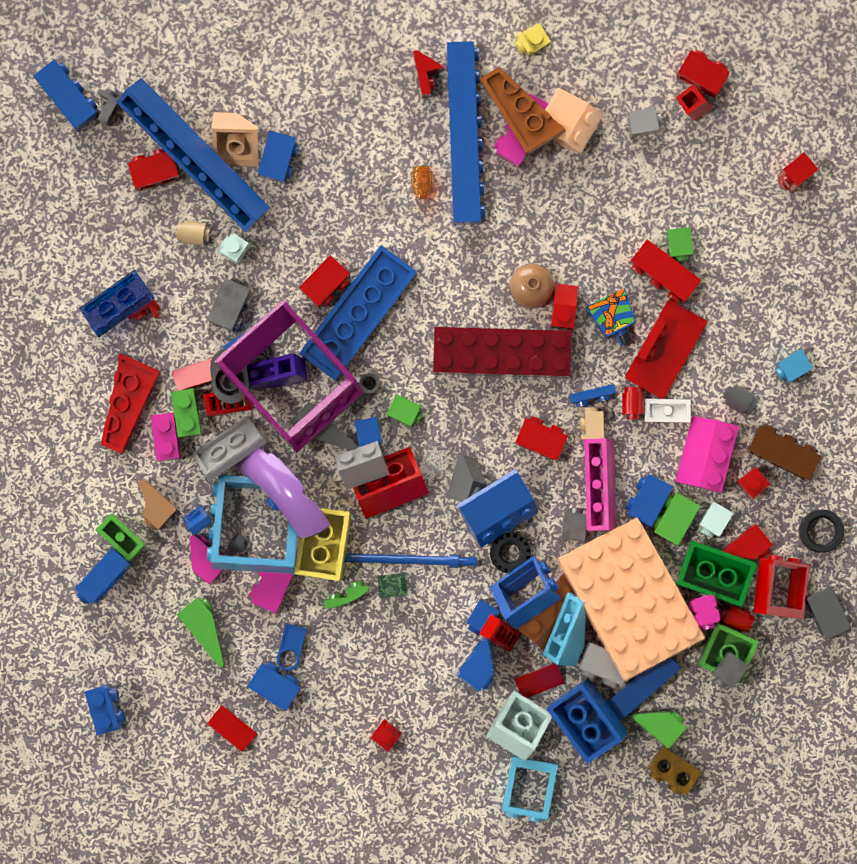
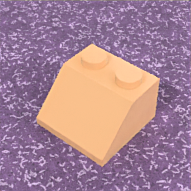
[545,88,603,154]

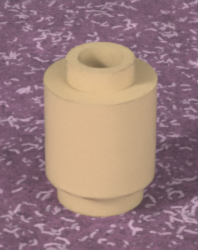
[176,220,210,246]

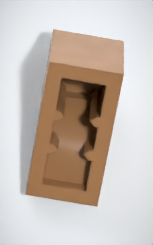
[137,478,178,530]

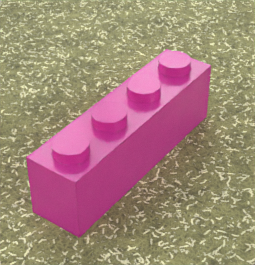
[584,438,617,532]

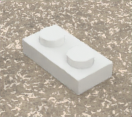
[644,399,691,423]

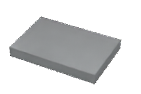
[192,415,266,482]

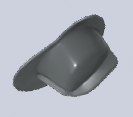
[210,348,249,403]

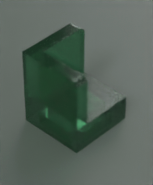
[377,573,407,599]

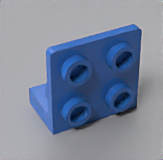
[84,684,126,736]

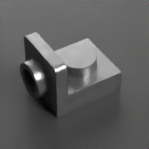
[97,89,120,127]

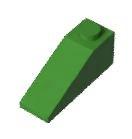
[177,597,225,668]

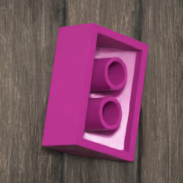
[675,416,739,494]

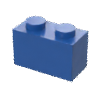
[258,130,299,184]
[625,474,673,527]
[247,661,301,711]

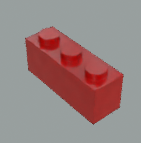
[629,239,701,304]

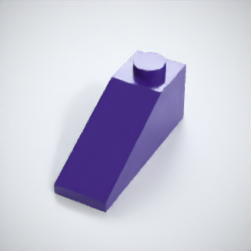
[247,353,308,390]

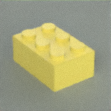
[294,508,352,581]

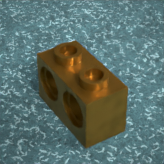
[647,745,702,796]

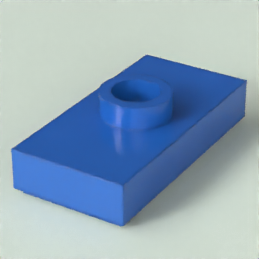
[183,504,211,535]

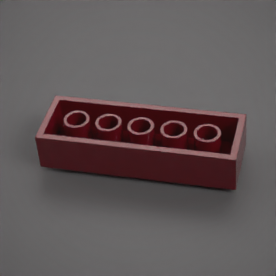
[433,327,572,378]

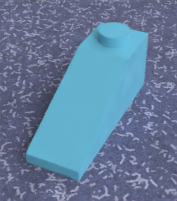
[543,592,586,667]

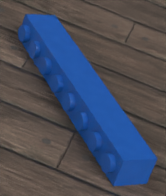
[447,41,485,225]
[116,78,270,232]

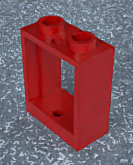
[753,555,810,619]

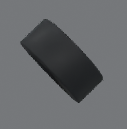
[799,510,844,553]

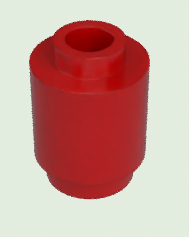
[622,387,645,420]
[720,603,755,633]

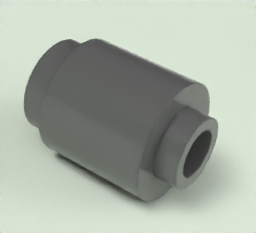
[722,384,758,416]

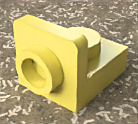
[515,23,551,57]

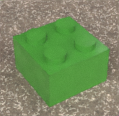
[696,623,759,684]

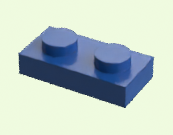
[568,384,616,407]

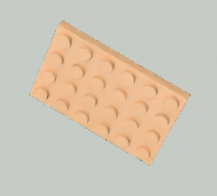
[557,517,705,681]

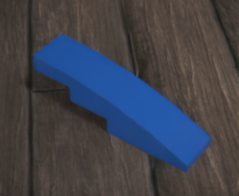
[607,656,682,721]

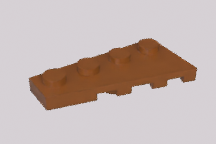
[480,67,566,155]

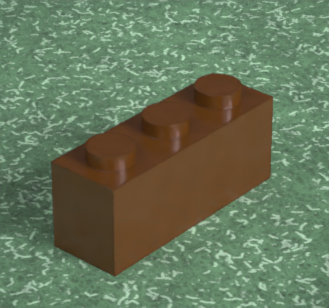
[746,424,822,481]

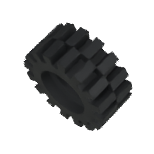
[490,532,531,573]

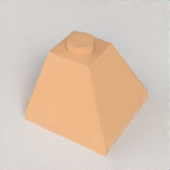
[212,112,259,167]

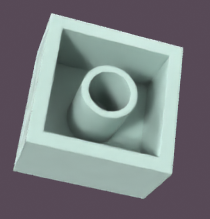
[486,691,552,761]

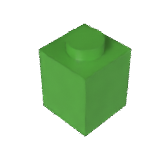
[666,227,694,262]
[386,394,423,427]

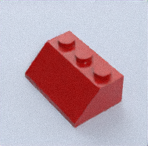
[353,446,429,519]

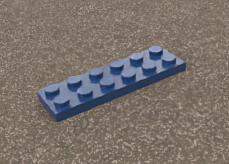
[299,245,417,381]

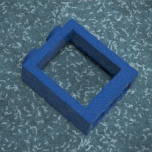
[74,548,133,605]
[490,556,561,629]

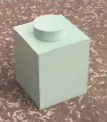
[698,501,733,539]

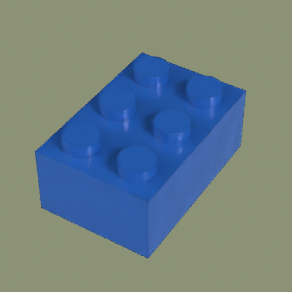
[546,677,629,764]

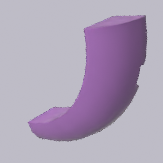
[236,447,330,538]

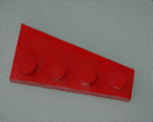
[101,353,161,455]

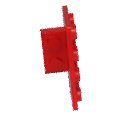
[624,300,707,399]

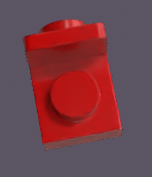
[124,297,161,321]

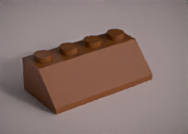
[517,572,587,651]

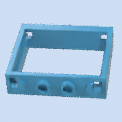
[207,475,301,574]

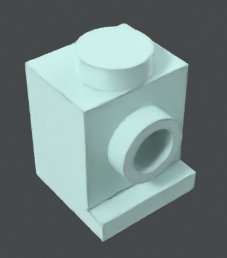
[219,233,250,265]

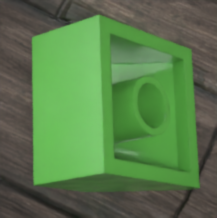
[630,710,687,749]

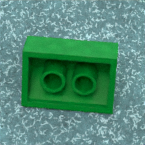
[675,541,757,607]

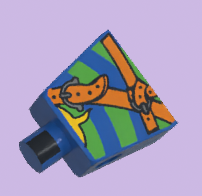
[585,288,636,346]

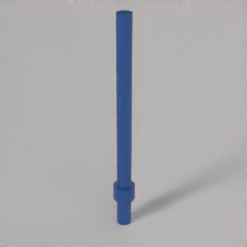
[345,553,477,568]

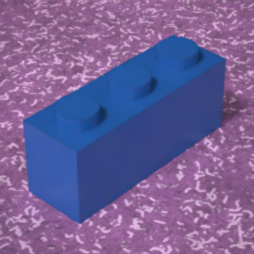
[33,59,99,132]

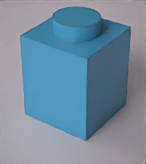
[775,349,813,384]

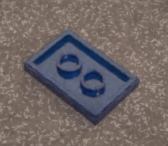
[79,270,155,338]

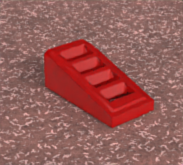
[203,390,253,417]
[479,615,521,653]

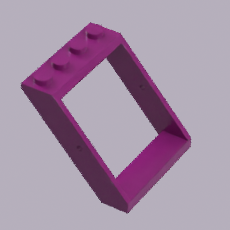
[215,300,364,453]

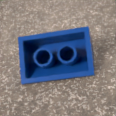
[457,469,539,548]
[456,637,494,692]

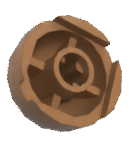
[510,263,555,309]

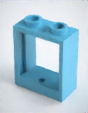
[502,755,558,823]

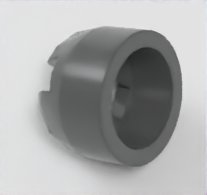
[227,533,248,553]

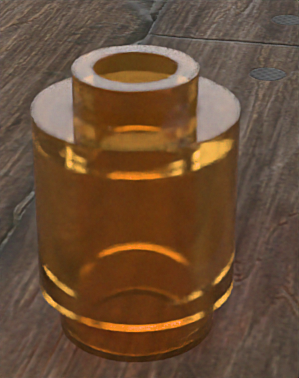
[410,165,434,200]

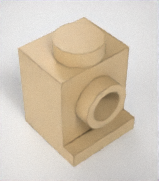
[580,407,604,441]

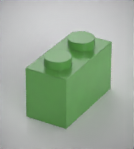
[171,389,203,439]
[652,492,700,546]
[96,513,147,562]

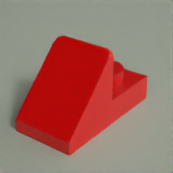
[413,50,444,99]

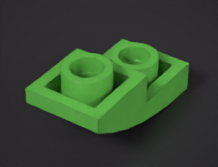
[324,581,369,609]

